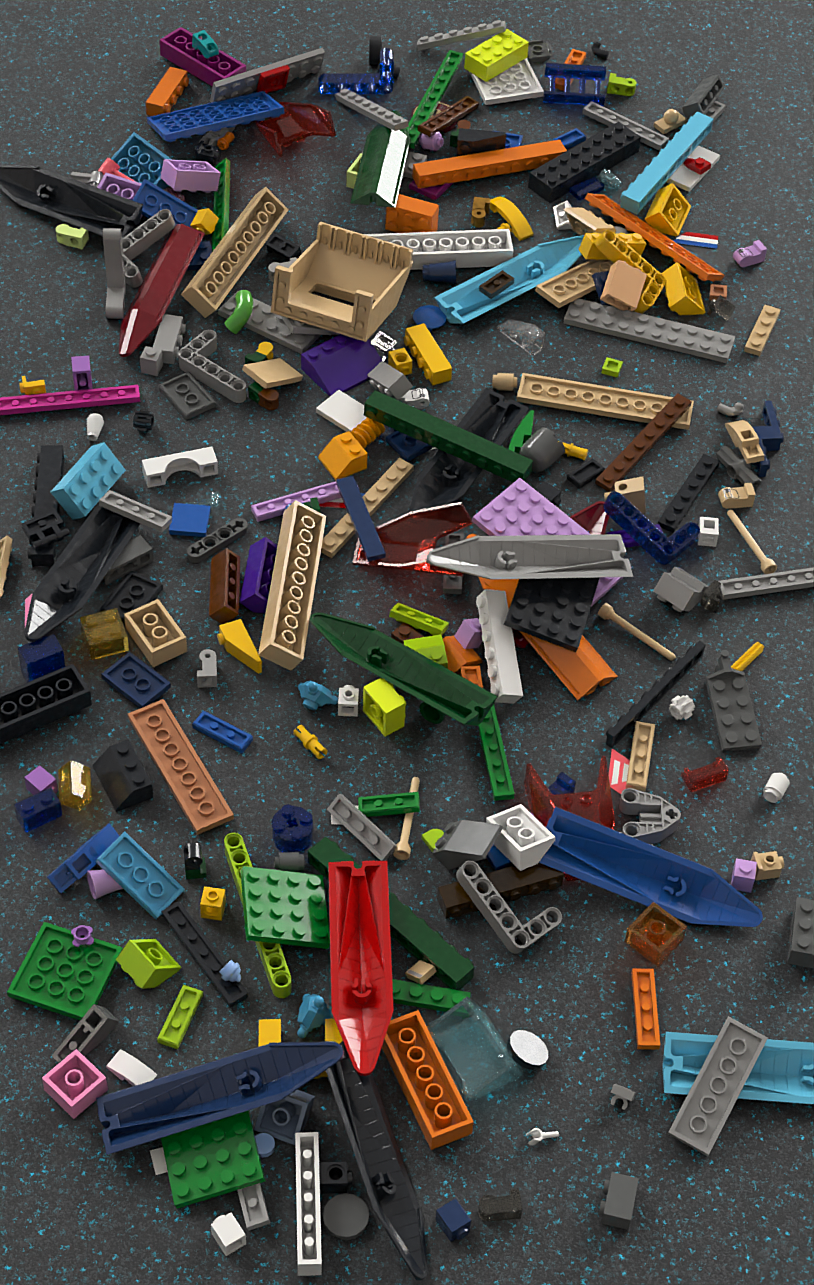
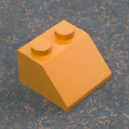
[318,431,367,480]

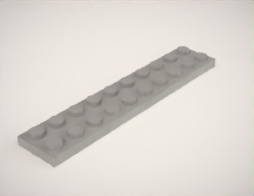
[564,298,735,363]

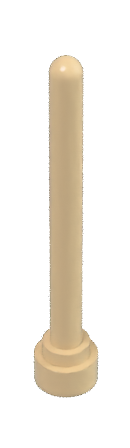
[727,510,777,574]
[598,603,676,661]
[393,777,420,860]

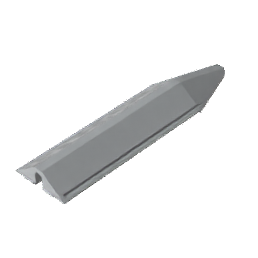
[427,534,633,580]

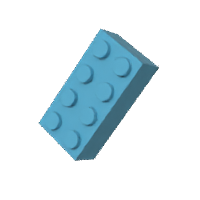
[51,442,126,520]

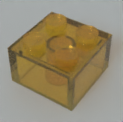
[80,608,129,660]

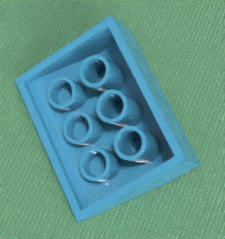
[111,132,172,189]

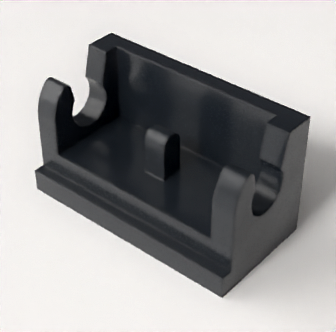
[264,233,302,260]

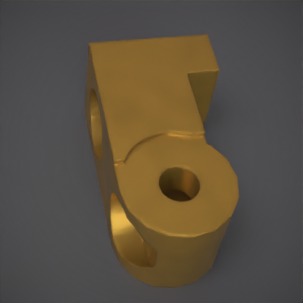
[471,197,490,228]

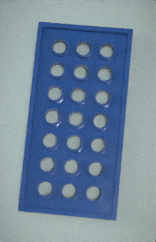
[147,91,285,142]

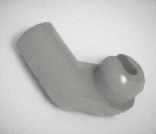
[717,402,744,417]

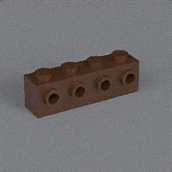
[209,548,240,624]

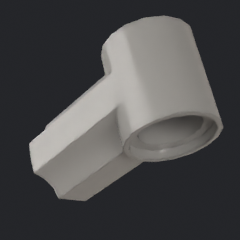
[71,171,104,187]

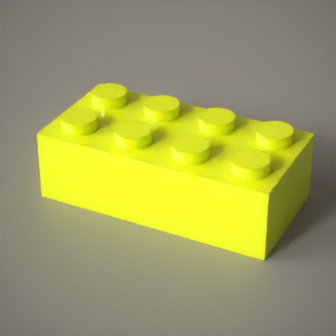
[464,29,529,82]

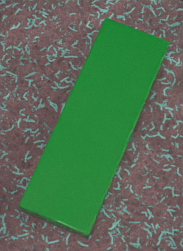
[358,792,420,817]

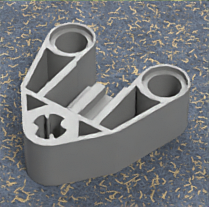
[619,788,681,844]

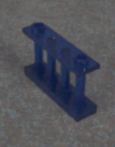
[543,63,606,106]

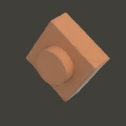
[709,284,727,302]

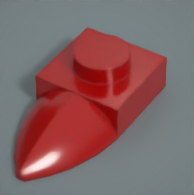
[683,157,711,175]

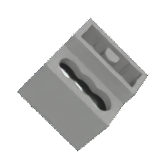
[653,567,710,612]

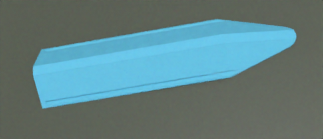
[434,235,584,324]
[662,1032,814,1104]

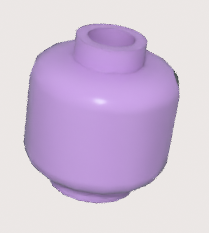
[419,132,444,152]

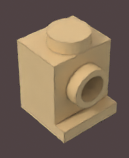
[751,851,784,880]

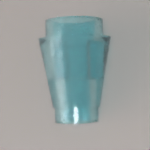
[598,169,622,190]

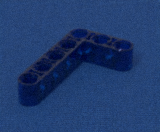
[318,48,394,94]
[603,491,700,565]

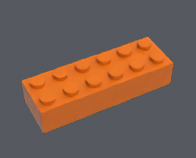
[382,1010,474,1150]

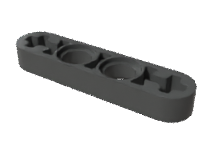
[187,518,248,563]

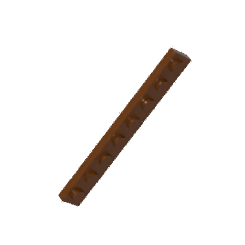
[595,393,692,492]

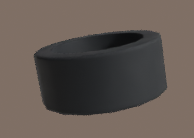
[369,35,382,65]

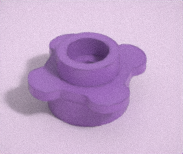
[71,925,94,947]

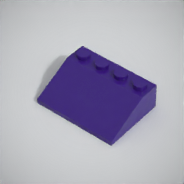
[301,334,383,396]

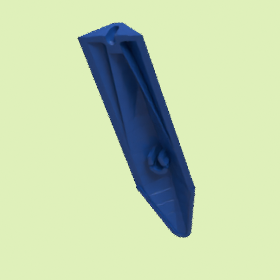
[539,807,763,927]

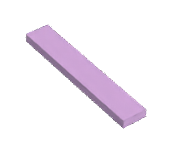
[251,481,359,522]

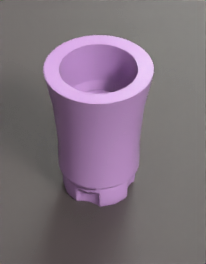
[87,869,123,899]

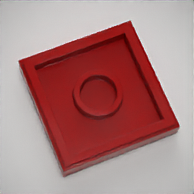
[256,65,290,93]

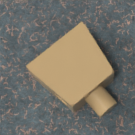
[604,477,646,513]

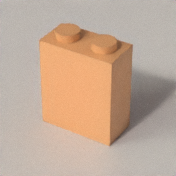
[600,260,647,312]

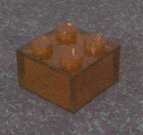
[624,902,687,966]

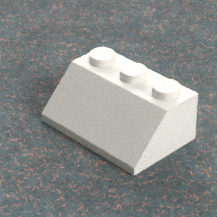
[486,804,555,871]

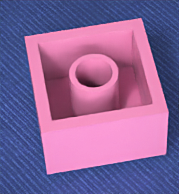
[42,1049,108,1119]

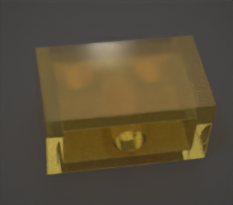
[58,760,92,811]

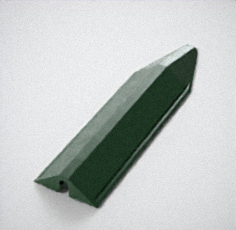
[350,111,411,208]
[310,612,498,726]

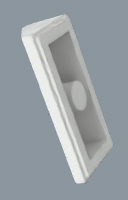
[553,200,572,230]

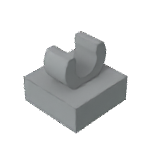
[611,1084,636,1110]

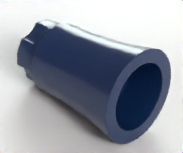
[423,260,456,283]

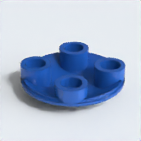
[413,305,447,332]

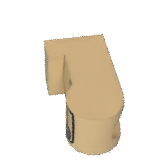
[718,483,756,509]

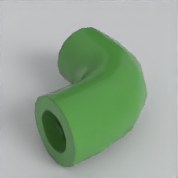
[224,290,253,334]

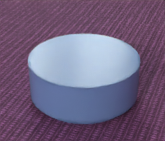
[255,1133,275,1158]

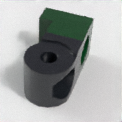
[183,843,207,879]

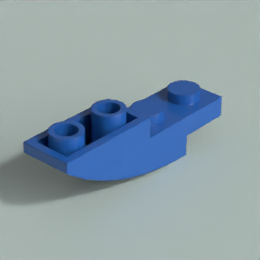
[46,823,119,893]

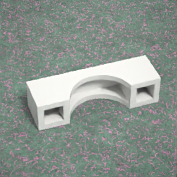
[142,447,218,488]

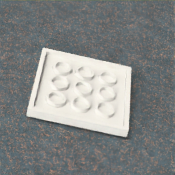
[469,58,544,105]

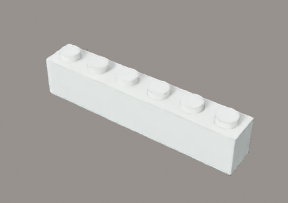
[476,589,523,704]
[295,1132,322,1276]

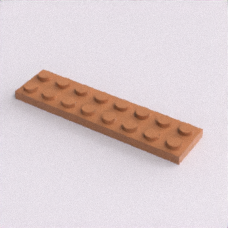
[128,699,234,835]

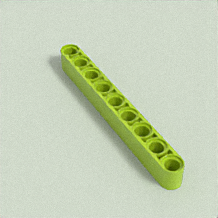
[224,833,292,998]

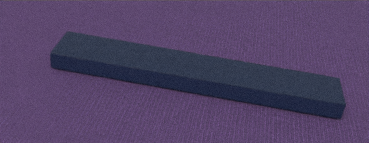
[336,476,386,562]

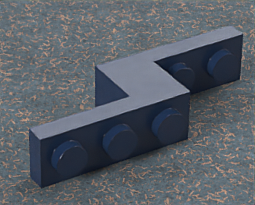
[752,400,784,477]

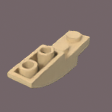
[725,420,764,464]

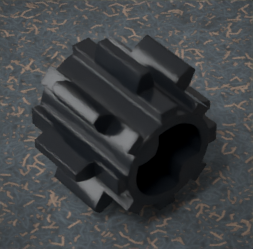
[133,410,154,432]

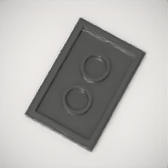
[158,372,216,420]

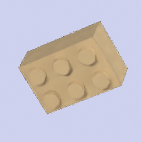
[124,599,187,667]

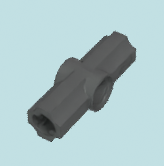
[716,446,762,491]

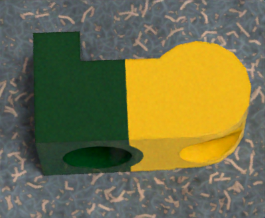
[245,342,273,365]

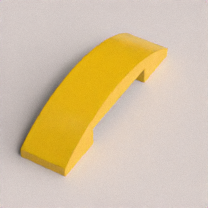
[490,196,534,241]

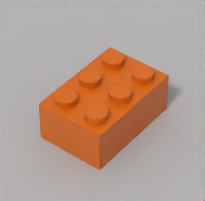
[385,194,439,233]

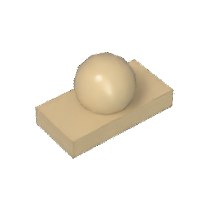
[653,109,687,134]

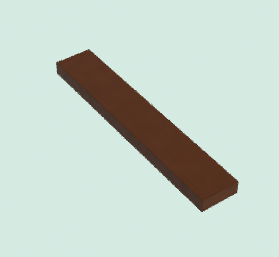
[417,96,479,137]

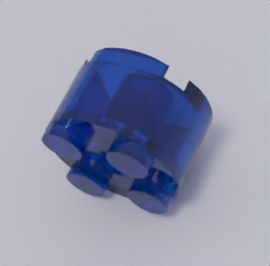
[272,804,313,852]

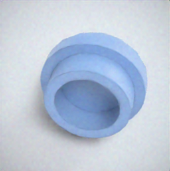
[219,960,241,982]

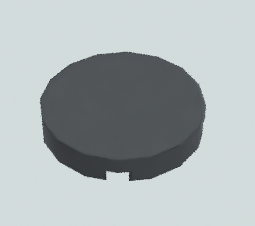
[527,40,552,62]
[323,1193,369,1240]

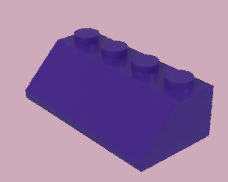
[240,537,277,613]

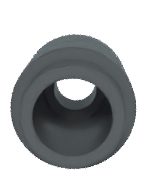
[274,852,304,872]

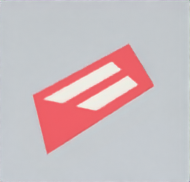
[607,749,630,794]

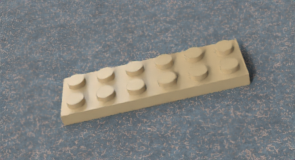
[535,259,614,308]

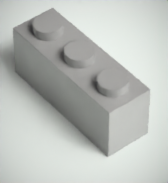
[153,314,186,364]
[367,361,413,400]

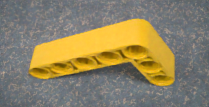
[594,230,666,314]

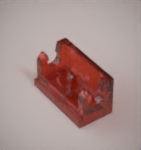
[681,757,729,792]

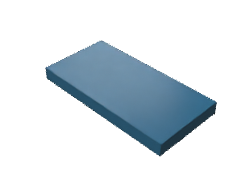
[95,831,185,919]

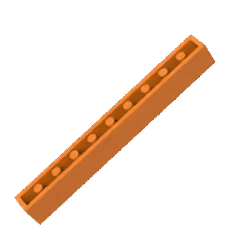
[412,140,567,189]

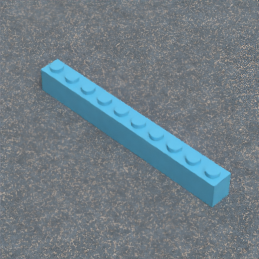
[620,112,714,215]

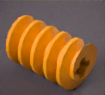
[350,417,385,449]

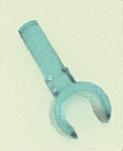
[194,492,220,507]

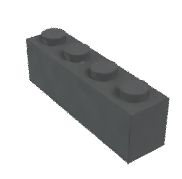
[682,74,725,120]

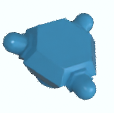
[298,681,338,711]
[297,994,331,1038]

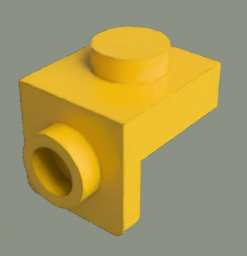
[19,376,46,395]

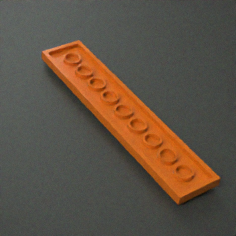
[585,193,724,282]

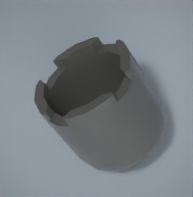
[519,427,565,473]

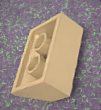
[564,208,616,235]

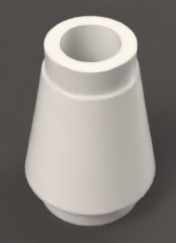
[87,413,104,441]

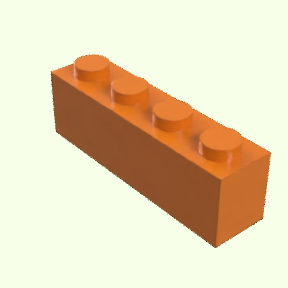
[146,67,189,116]

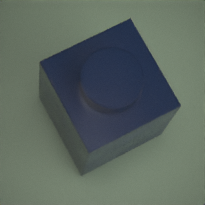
[435,1198,471,1242]

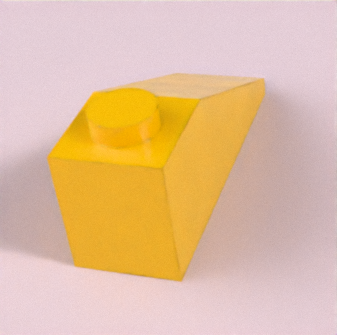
[217,619,262,674]

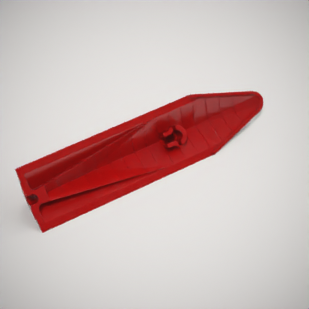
[328,861,394,1076]

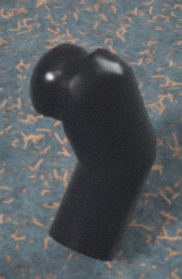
[591,41,609,59]

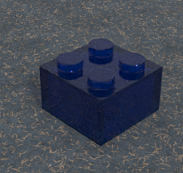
[18,634,66,683]

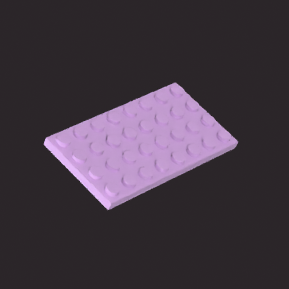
[472,478,632,607]

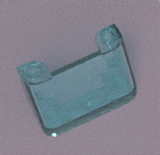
[427,996,525,1101]

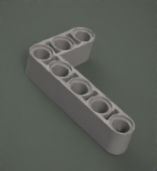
[122,209,175,288]
[103,228,126,319]
[178,330,247,403]
[456,861,562,954]

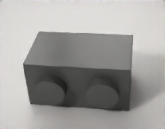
[599,1172,639,1230]

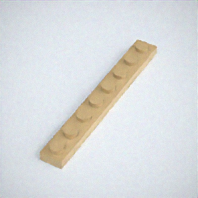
[321,458,414,558]

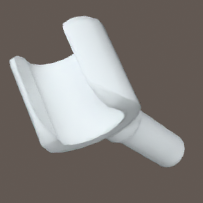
[526,1128,559,1146]

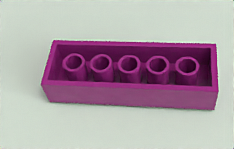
[159,27,246,87]

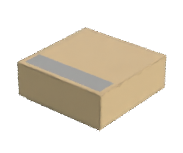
[405,960,436,984]

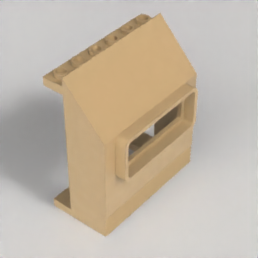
[271,222,413,342]

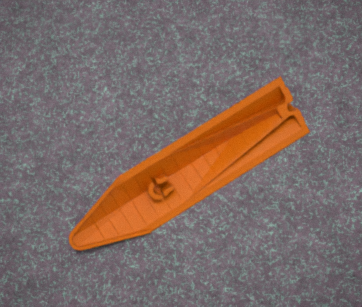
[466,534,618,700]

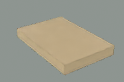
[242,358,303,389]

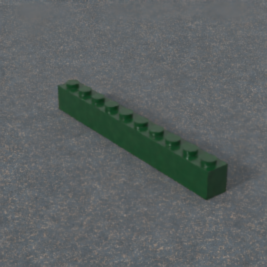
[363,390,533,483]
[308,837,474,990]

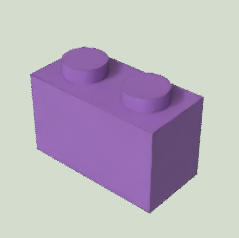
[71,356,92,391]

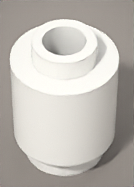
[763,773,790,803]

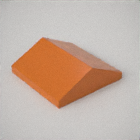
[443,635,482,674]

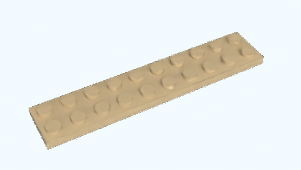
[516,373,694,430]

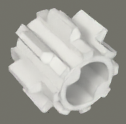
[669,695,695,720]

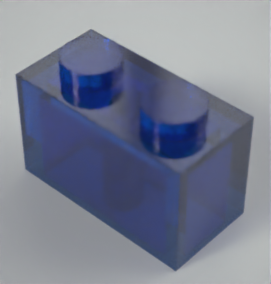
[14,787,63,833]

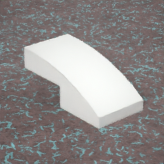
[106,1049,157,1086]

